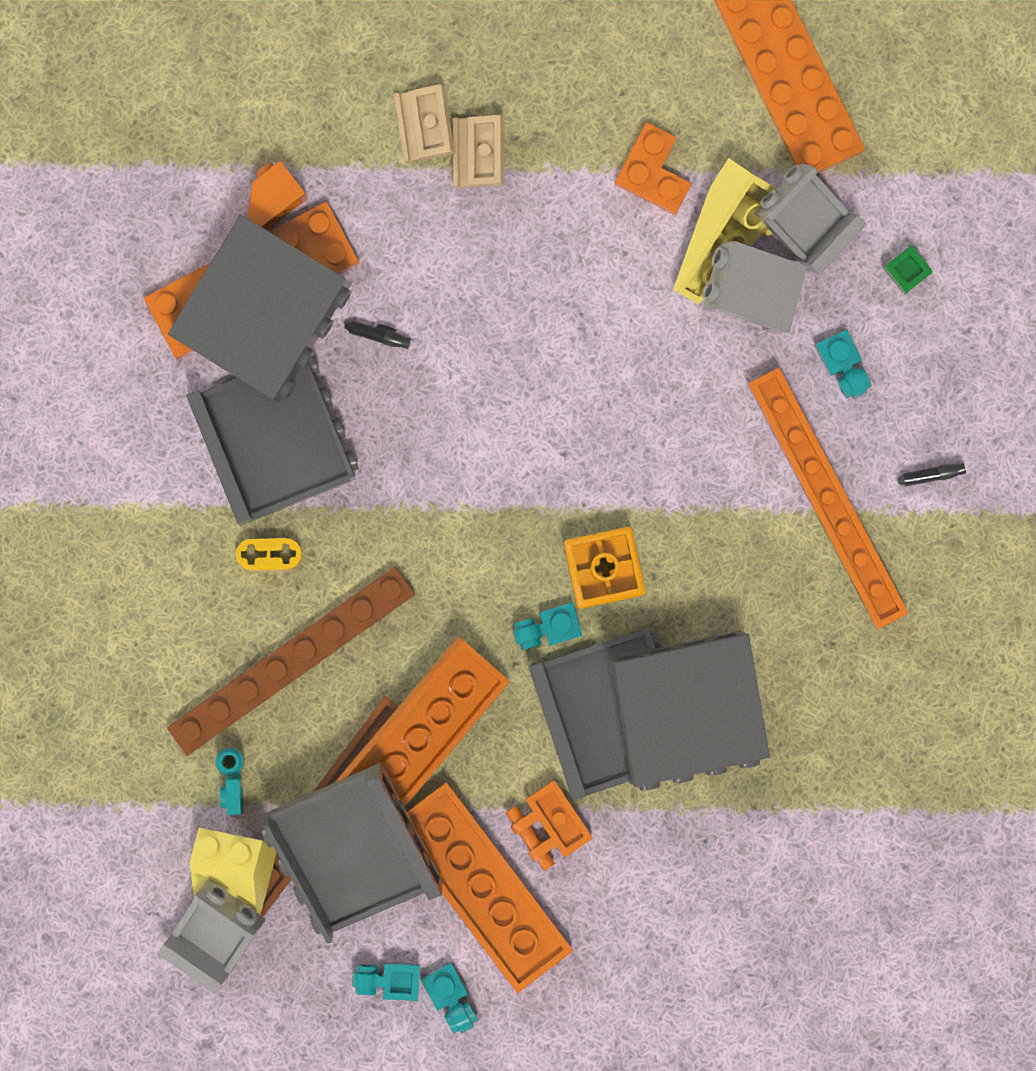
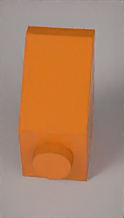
[247,161,308,230]

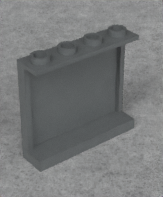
[167,214,352,402]
[186,357,359,526]
[528,627,662,801]
[606,631,770,791]
[261,763,443,944]

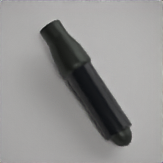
[344,321,411,349]
[897,463,966,487]

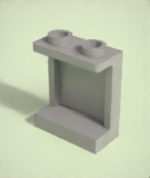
[754,163,867,274]
[703,241,807,334]
[157,879,266,994]

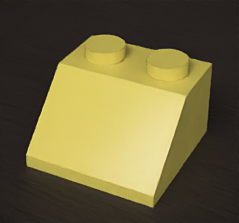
[190,828,277,915]

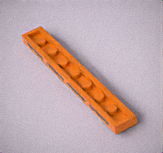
[747,367,909,630]

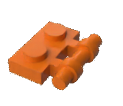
[505,780,593,871]

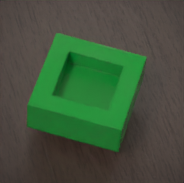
[883,245,933,295]

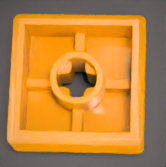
[564,526,646,609]

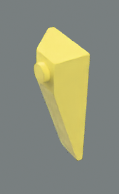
[673,158,777,304]

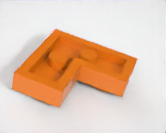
[615,122,692,216]

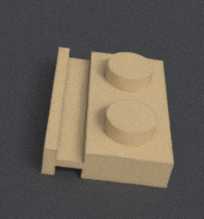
[394,84,455,163]
[453,115,505,188]

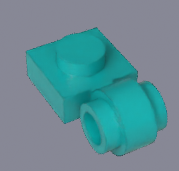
[815,329,871,399]
[512,602,583,650]
[215,748,245,815]
[421,962,478,1034]
[352,963,420,1001]

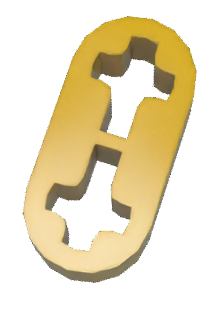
[235,538,303,571]

